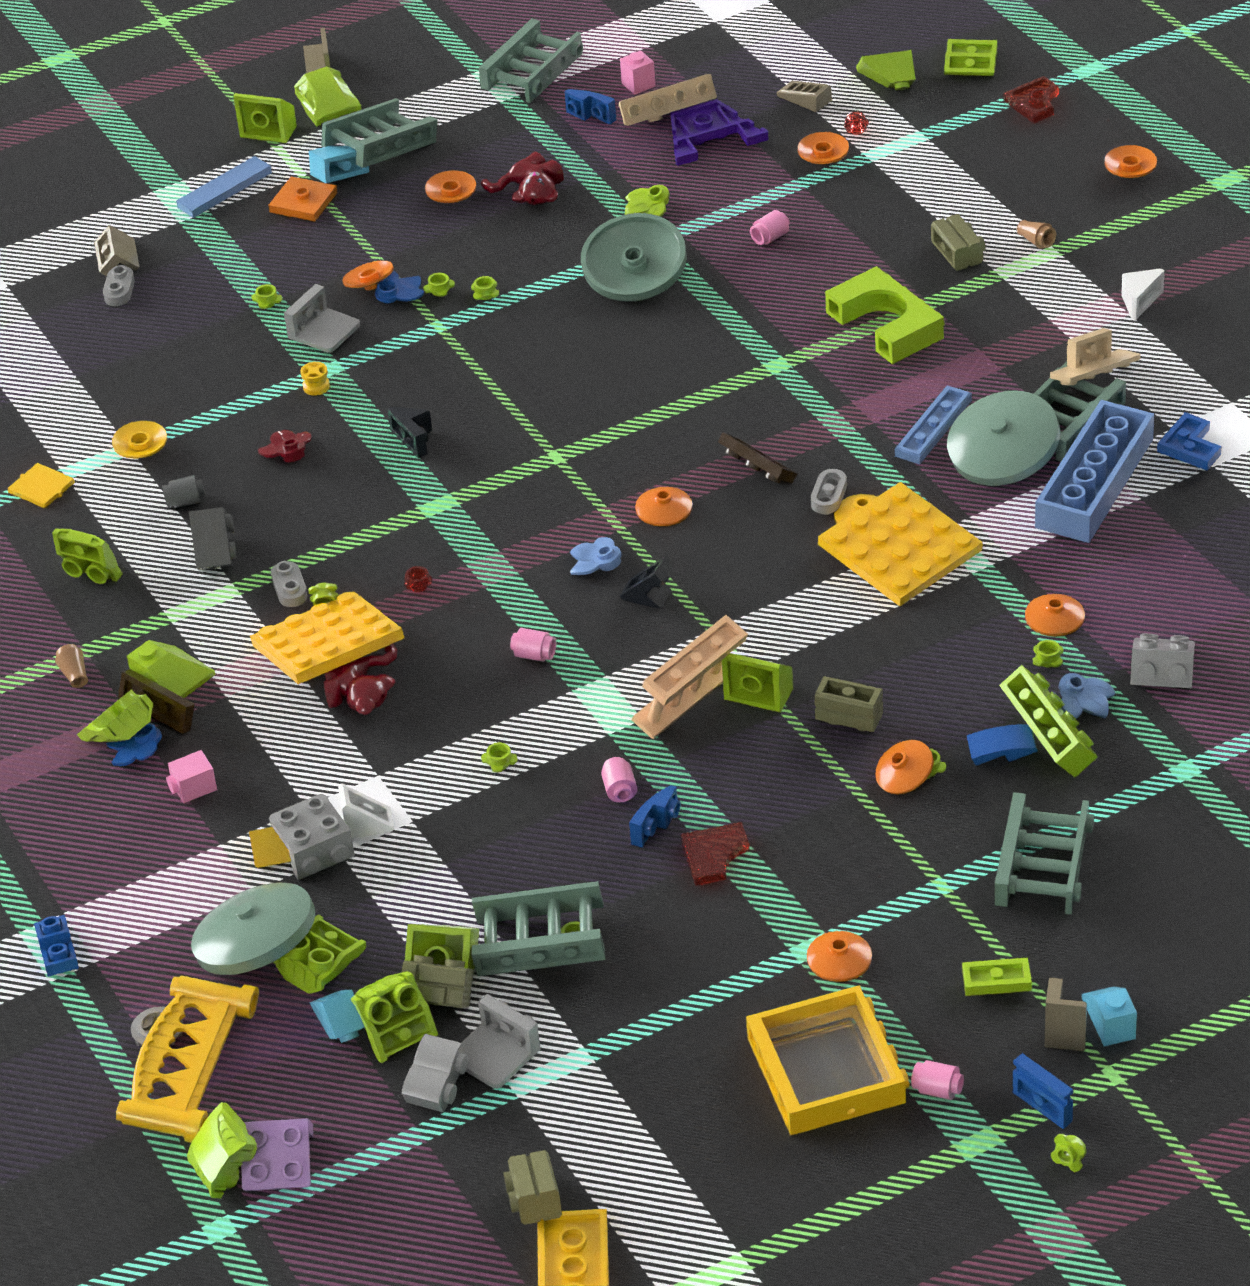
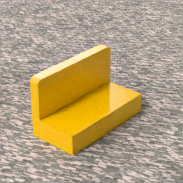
[249,827,291,868]

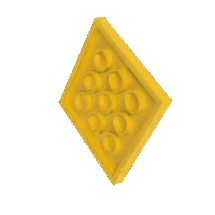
[818,482,983,606]
[250,592,404,684]

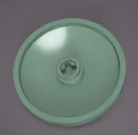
[581,213,687,301]
[947,391,1060,486]
[191,883,315,975]

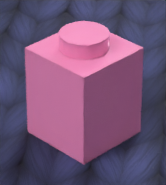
[620,50,656,95]
[166,750,217,803]

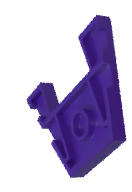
[670,99,769,166]

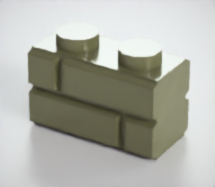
[931,214,986,271]
[815,676,883,732]
[402,955,474,1008]
[503,1150,562,1225]

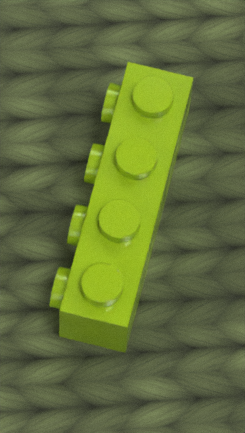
[999,665,1097,777]

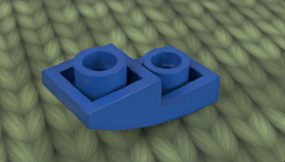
[564,89,617,124]
[967,724,1038,766]
[629,785,681,848]
[34,915,79,977]

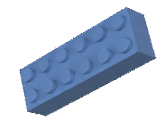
[1035,400,1154,543]

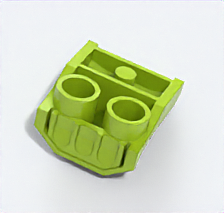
[294,66,362,126]
[52,529,123,584]
[77,689,153,742]
[274,914,366,994]
[351,971,438,1063]
[187,1102,257,1199]

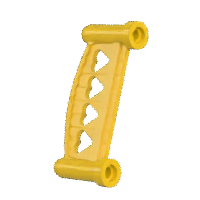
[116,975,259,1143]

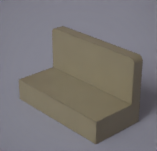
[303,28,331,73]
[94,225,140,276]
[1045,978,1087,1051]

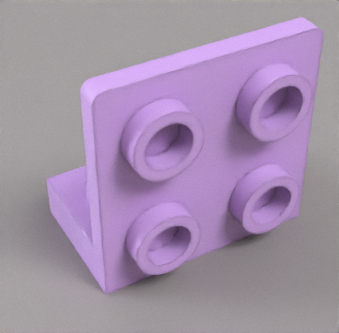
[241,1118,313,1191]

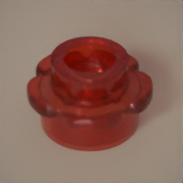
[844,112,869,135]
[404,566,432,592]

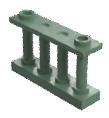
[478,18,583,103]
[321,98,438,168]
[1034,361,1126,462]
[995,792,1094,914]
[472,881,606,976]

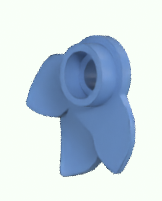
[570,537,621,575]
[1059,673,1115,719]

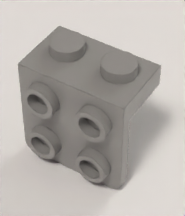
[284,284,360,353]
[1130,633,1195,688]
[269,794,355,880]
[461,994,541,1089]

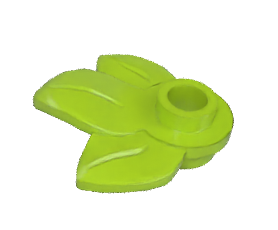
[625,185,670,217]

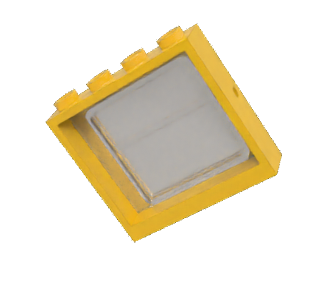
[746,985,910,1136]

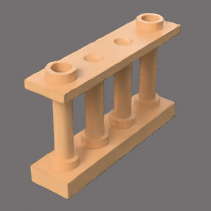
[631,615,748,739]

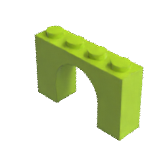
[825,266,945,364]

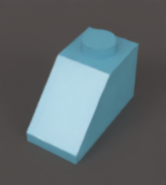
[309,145,369,183]
[1082,987,1137,1046]
[310,990,364,1043]

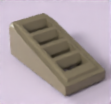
[777,80,832,112]

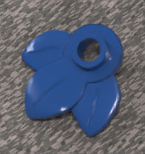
[375,270,424,303]
[106,723,162,766]

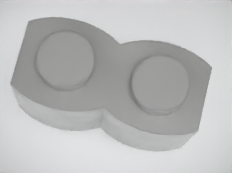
[401,1034,469,1112]

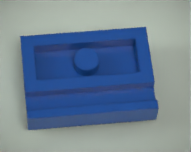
[1013,1053,1073,1129]

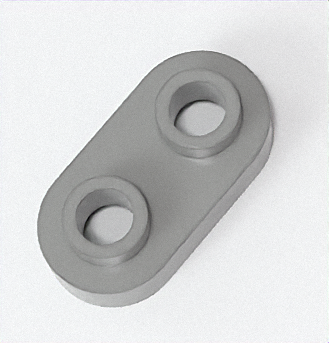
[103,265,135,306]
[811,469,847,515]
[271,561,308,607]

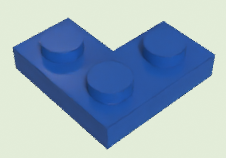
[1157,412,1222,471]

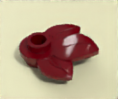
[258,430,312,462]

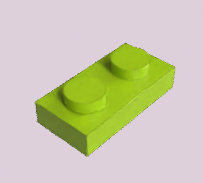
[962,958,1032,996]

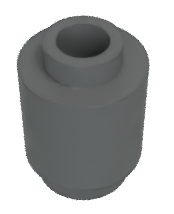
[162,475,206,509]

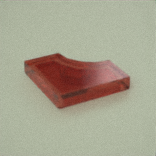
[1003,76,1059,124]
[681,822,750,886]

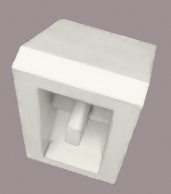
[1122,269,1164,320]
[338,783,394,839]

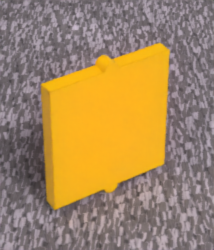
[7,463,75,508]

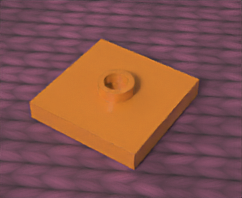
[268,176,338,222]

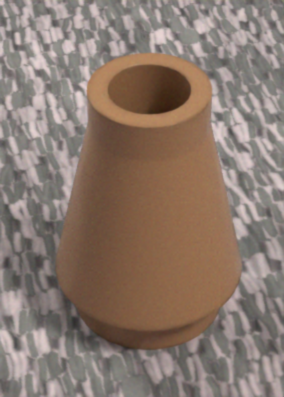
[1017,220,1056,249]
[55,644,88,688]

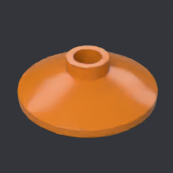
[798,132,849,164]
[1105,145,1157,178]
[425,170,476,203]
[343,261,394,291]
[635,487,692,526]
[1025,594,1085,637]
[875,740,934,795]
[807,931,872,982]

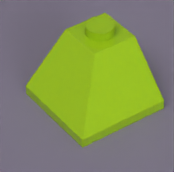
[856,50,916,90]
[233,93,297,143]
[127,640,216,698]
[722,653,793,713]
[405,924,480,971]

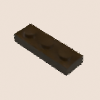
[718,432,797,484]
[118,669,195,734]

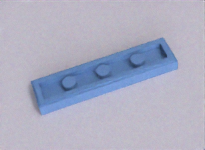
[176,156,272,218]
[895,385,972,465]

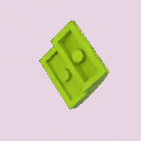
[944,39,997,76]

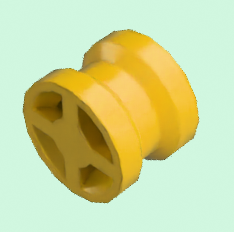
[300,362,330,395]

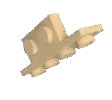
[619,74,717,126]
[1050,328,1141,385]

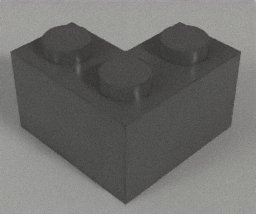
[189,507,237,570]

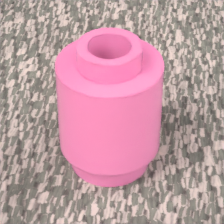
[750,210,789,245]
[510,628,556,662]
[601,757,637,803]
[911,1060,964,1100]

